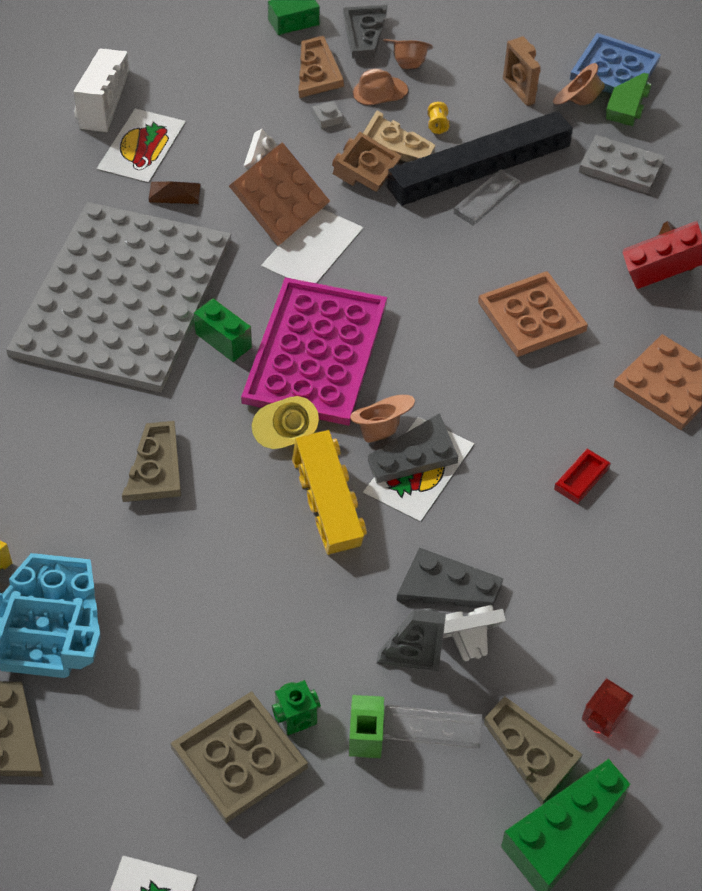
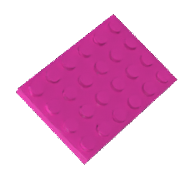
[241,277,387,426]

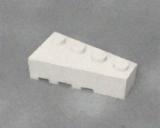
[73,49,130,132]

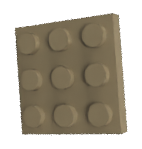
[170,691,308,823]

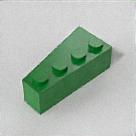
[501,758,630,891]

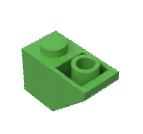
[606,73,651,126]
[349,695,384,758]

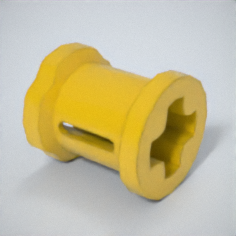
[427,102,450,134]

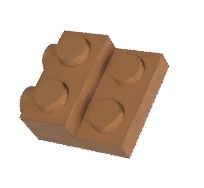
[503,36,541,106]
[332,132,402,192]

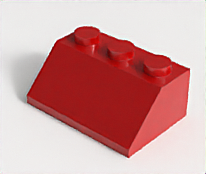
[622,221,702,289]

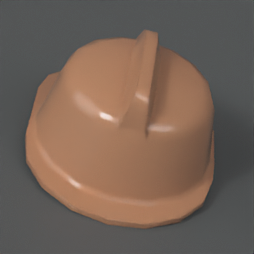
[383,39,433,69]
[553,63,605,105]
[353,69,408,105]
[350,395,415,443]

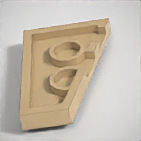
[363,110,436,162]

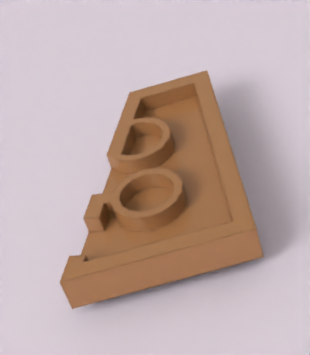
[298,36,344,98]

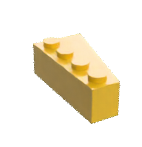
[292,430,367,555]

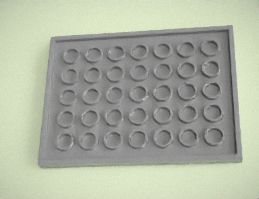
[6,202,231,393]

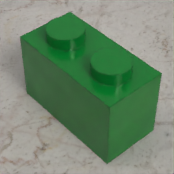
[268,0,320,35]
[194,298,252,362]

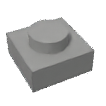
[312,101,343,129]

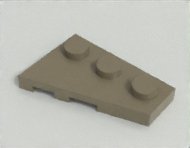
[122,421,181,502]
[0,681,43,777]
[484,696,583,805]

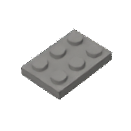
[579,135,665,194]

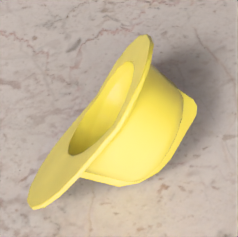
[252,396,319,449]

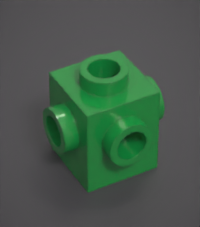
[272,680,321,736]

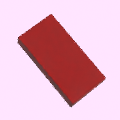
[554,448,611,505]

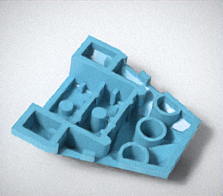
[0,553,101,678]

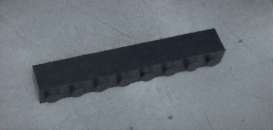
[387,111,573,206]

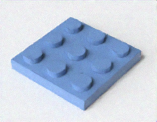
[570,33,661,94]

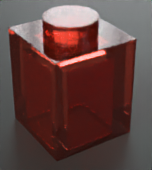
[581,678,634,738]

